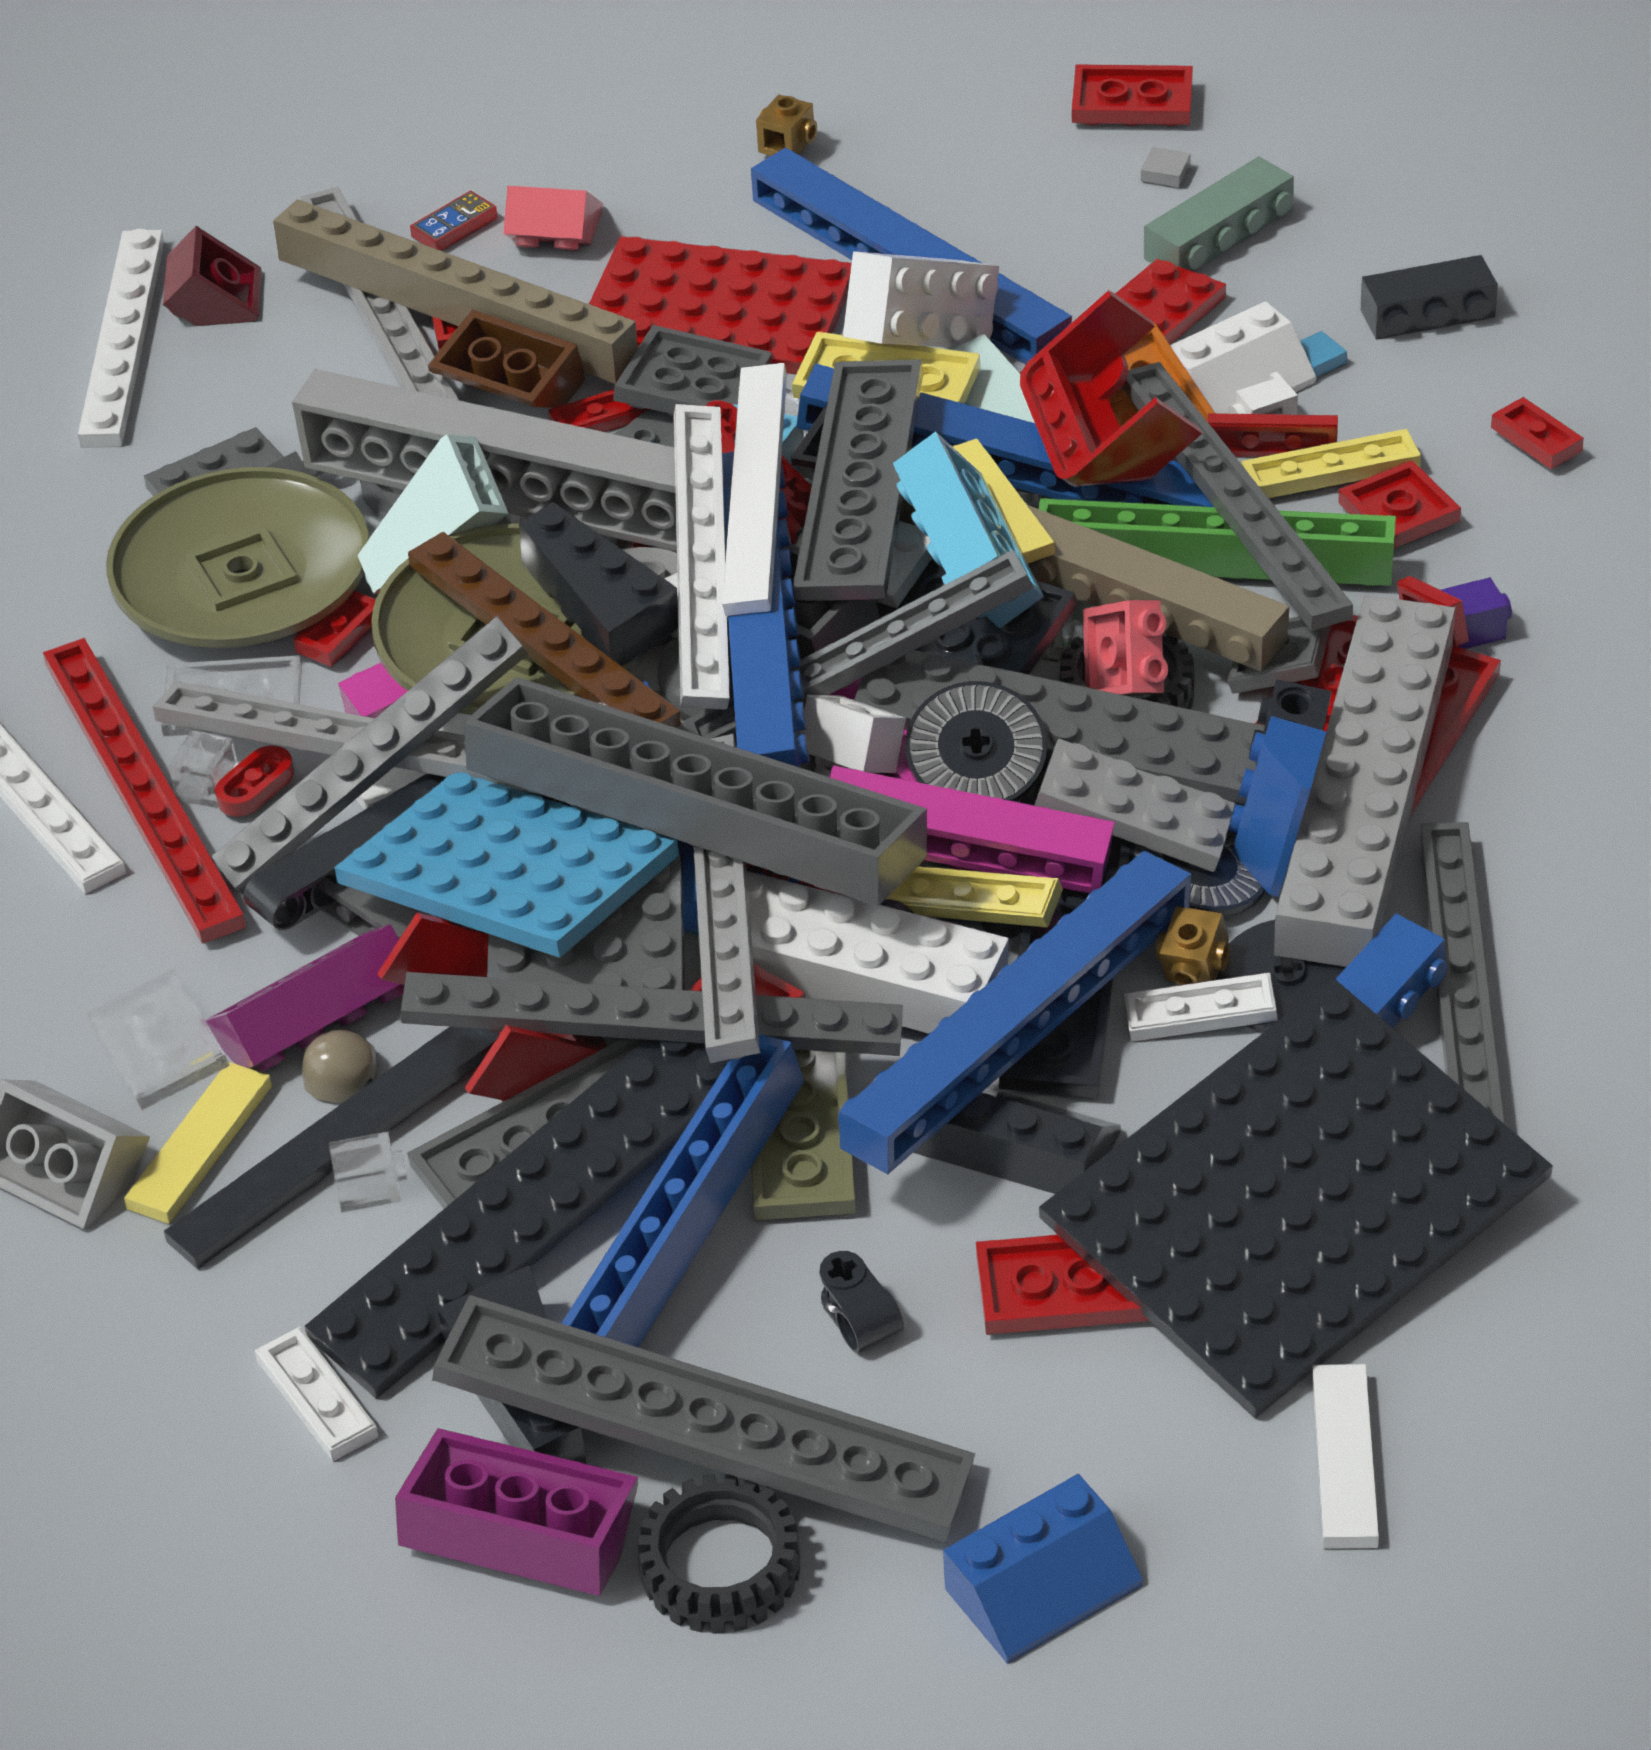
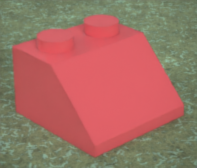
[503,185,603,251]

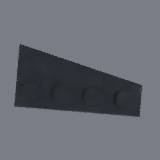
[519,502,679,666]
[437,1265,587,1464]

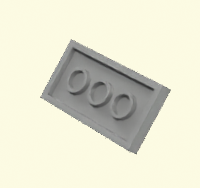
[1034,738,1235,872]

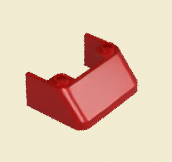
[1019,290,1202,486]
[377,912,607,1102]

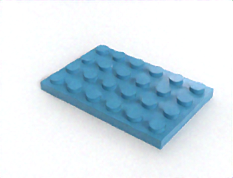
[334,772,679,958]

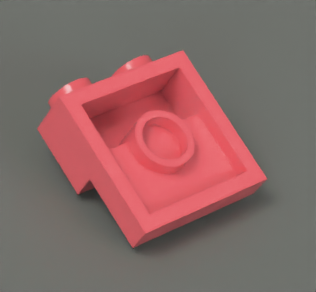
[1083,600,1168,696]

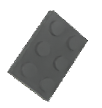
[144,427,284,496]

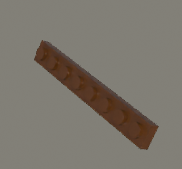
[408,532,681,728]

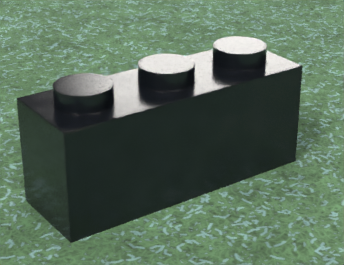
[1360,255,1498,340]

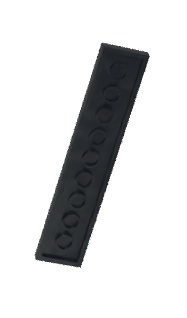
[304,1040,730,1399]

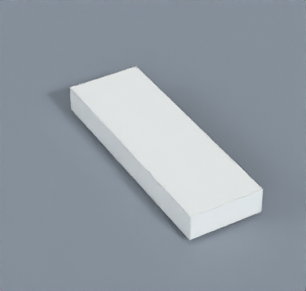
[1124,973,1277,1042]
[255,1326,379,1462]

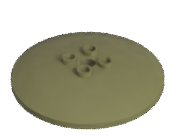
[106,467,369,648]
[372,523,632,715]

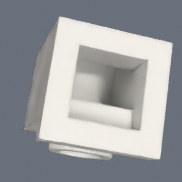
[1228,372,1298,415]

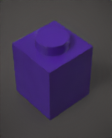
[1441,577,1512,649]

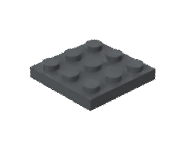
[613,325,772,417]

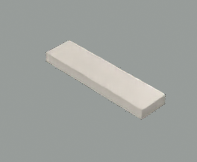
[1312,1364,1379,1549]

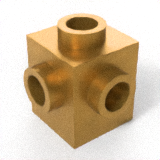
[756,94,817,156]
[1156,906,1230,985]

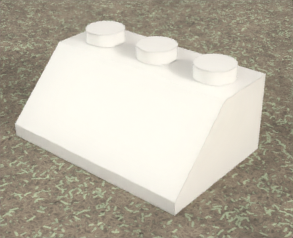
[1170,301,1316,413]

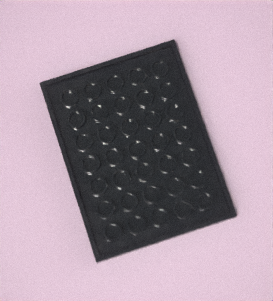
[1039,978,1553,1418]

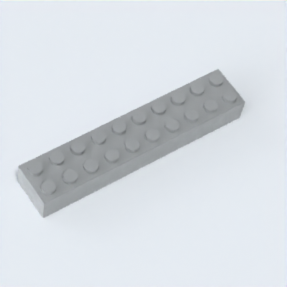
[292,369,677,552]
[1274,595,1455,967]

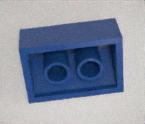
[1228,716,1326,897]
[943,1473,1143,1664]

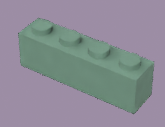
[1144,156,1294,272]

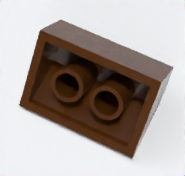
[427,309,586,408]

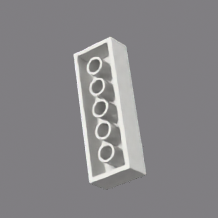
[700,871,1009,1034]

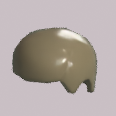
[302,1030,377,1103]

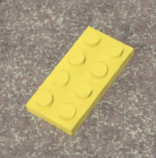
[792,332,981,404]

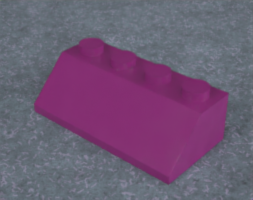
[200,924,405,1072]
[395,1428,638,1596]

